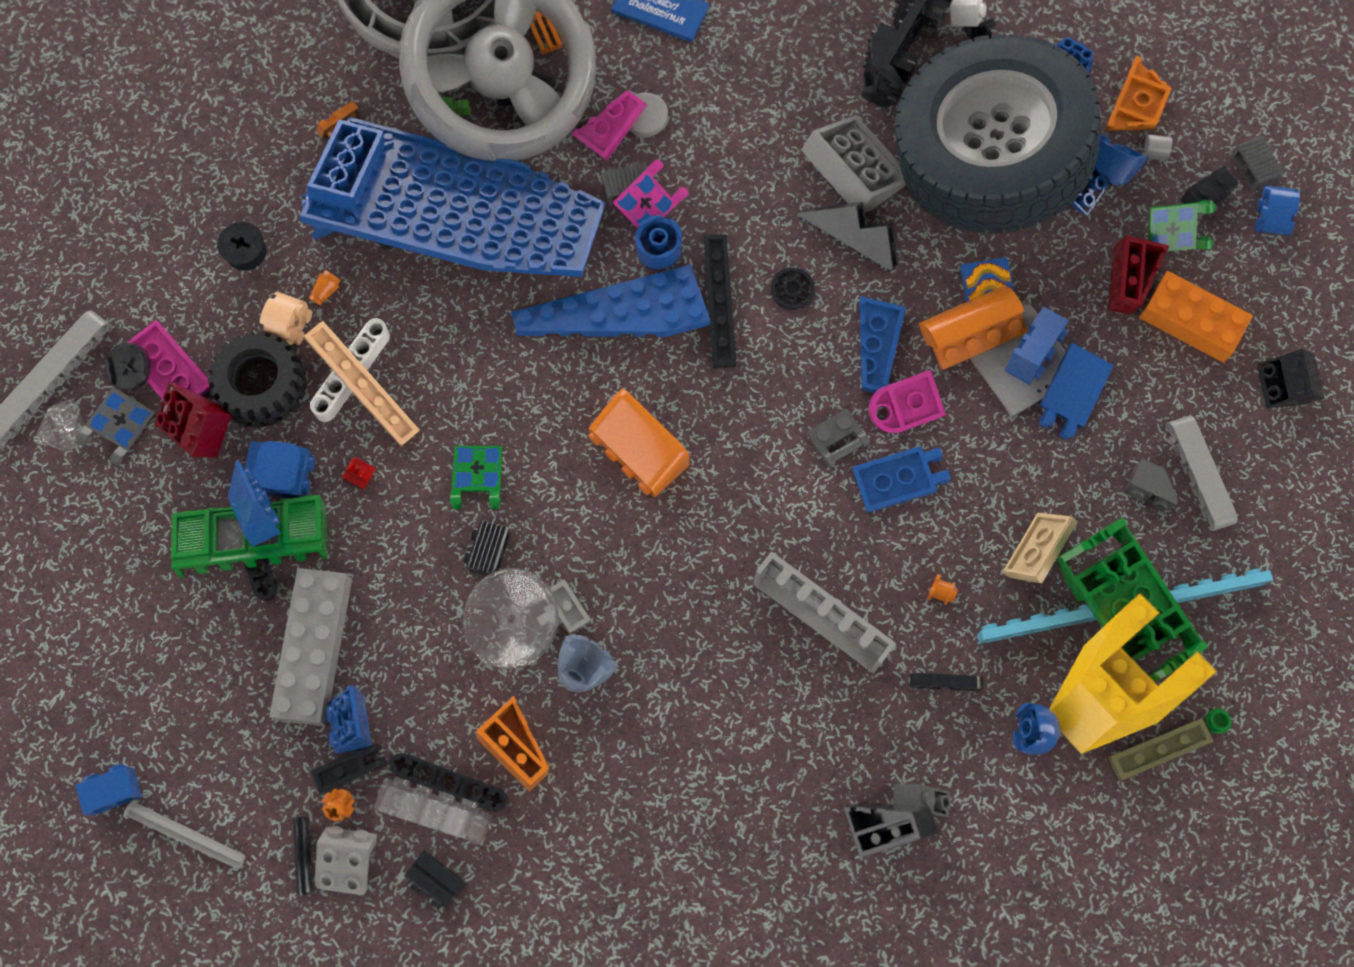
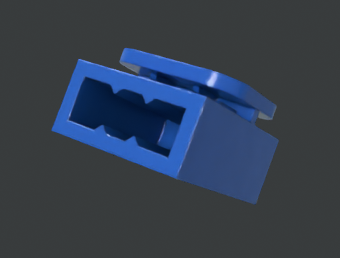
[245,441,315,499]

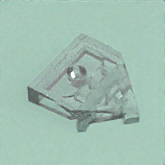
[34,399,92,452]

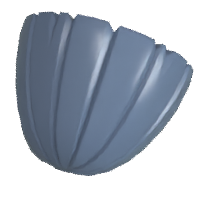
[558,634,616,692]

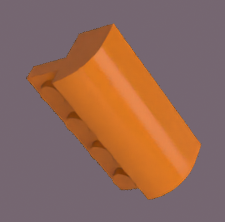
[918,286,1028,370]

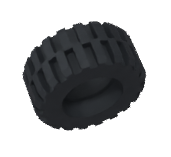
[208,331,307,427]

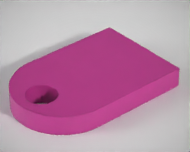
[869,370,946,433]

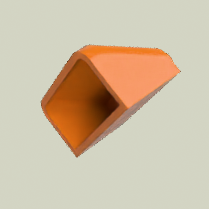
[588,388,689,498]

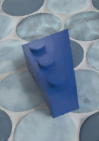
[1005,307,1069,385]

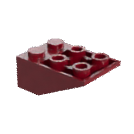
[155,382,231,458]

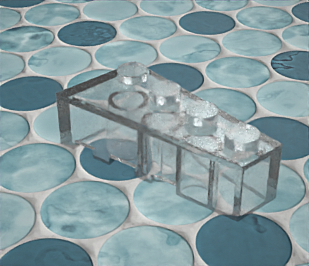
[374,777,493,845]

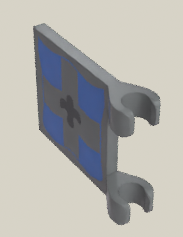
[75,387,155,466]

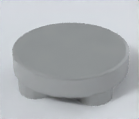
[629,93,668,137]

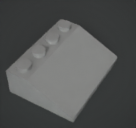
[801,115,906,213]

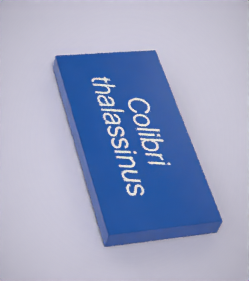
[611,0,709,42]

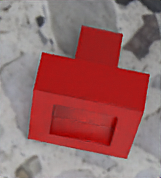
[342,457,376,490]

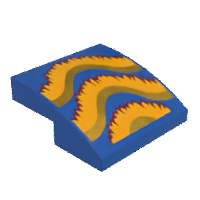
[960,257,1014,302]

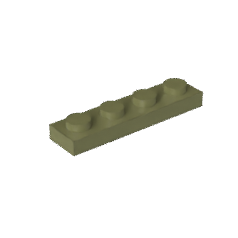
[1108,718,1214,781]

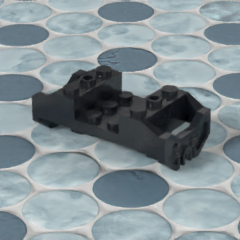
[861,0,953,107]

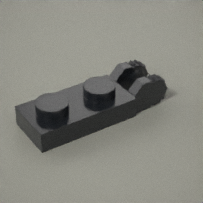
[311,744,387,795]

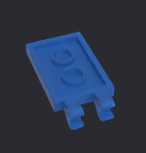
[1038,343,1114,440]
[852,446,951,513]

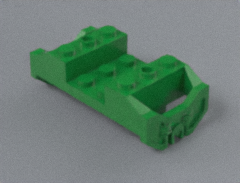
[1055,517,1208,682]

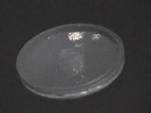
[463,568,559,669]

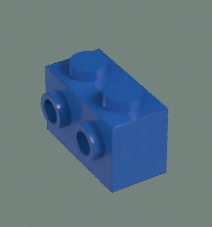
[75,764,142,816]

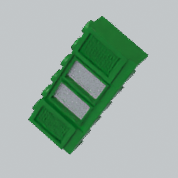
[171,495,327,578]

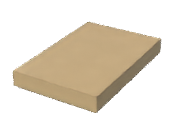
[1003,513,1077,584]

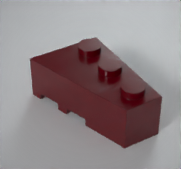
[1108,235,1170,315]

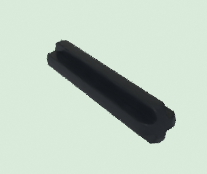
[293,816,312,896]

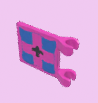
[613,159,689,229]

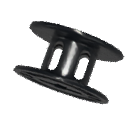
[217,222,267,271]

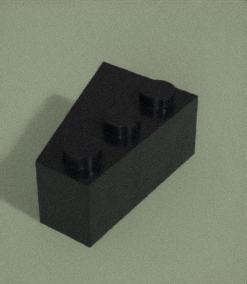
[844,803,939,858]

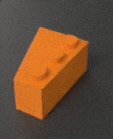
[476,696,549,792]

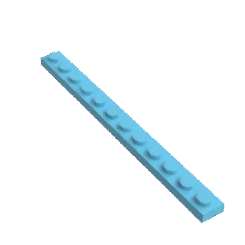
[977,569,1273,644]

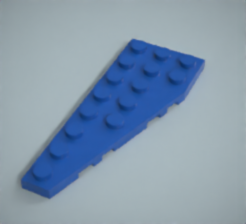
[511,264,710,337]

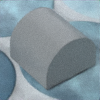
[1144,135,1172,161]

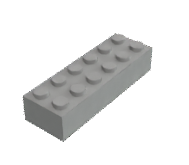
[269,568,352,726]

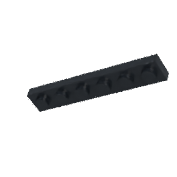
[703,234,737,368]

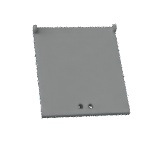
[970,297,1066,417]

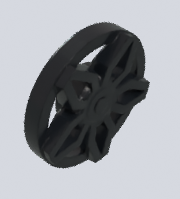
[771,268,815,310]

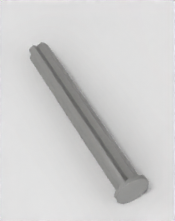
[123,799,246,869]

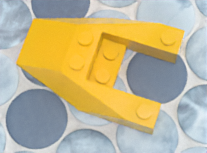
[1049,594,1217,754]

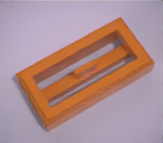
[530,11,562,55]

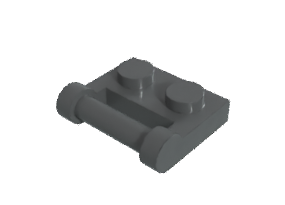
[806,409,870,468]

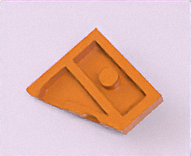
[316,100,359,138]

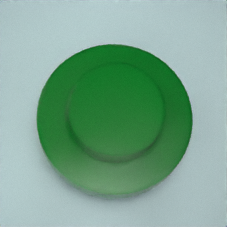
[1205,708,1231,734]

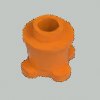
[927,574,958,605]

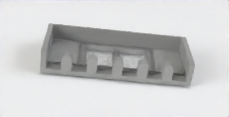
[753,552,896,674]

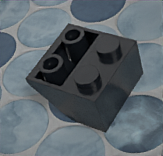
[1257,349,1325,409]

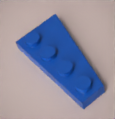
[859,296,906,393]

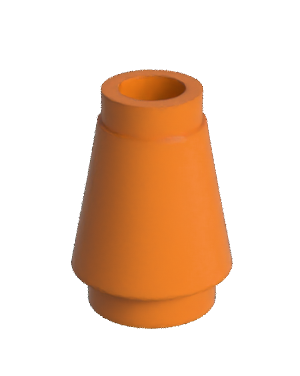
[309,270,341,306]

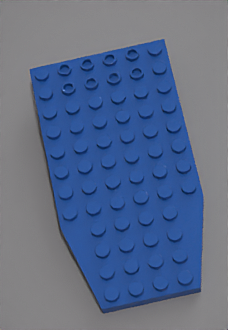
[300,117,606,277]

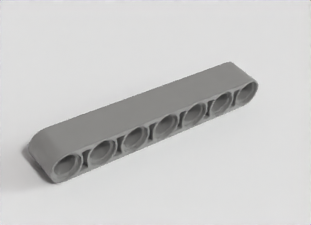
[0,311,112,449]

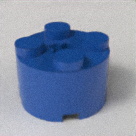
[1254,186,1300,236]
[635,215,682,270]

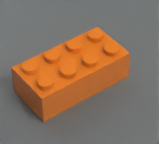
[1139,270,1253,363]

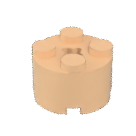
[259,292,312,346]

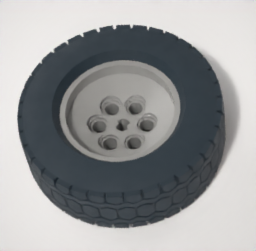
[895,34,1101,234]

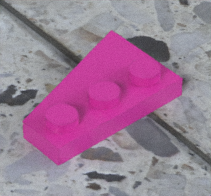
[571,90,647,160]

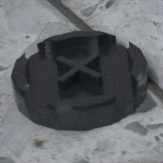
[106,343,151,390]

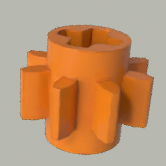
[322,788,355,822]

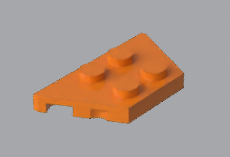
[1105,56,1172,131]

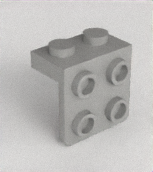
[315,826,377,895]

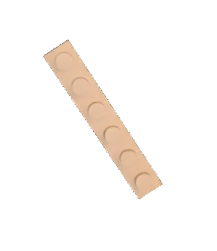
[304,321,420,447]

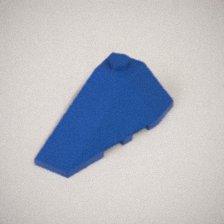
[1095,134,1148,186]

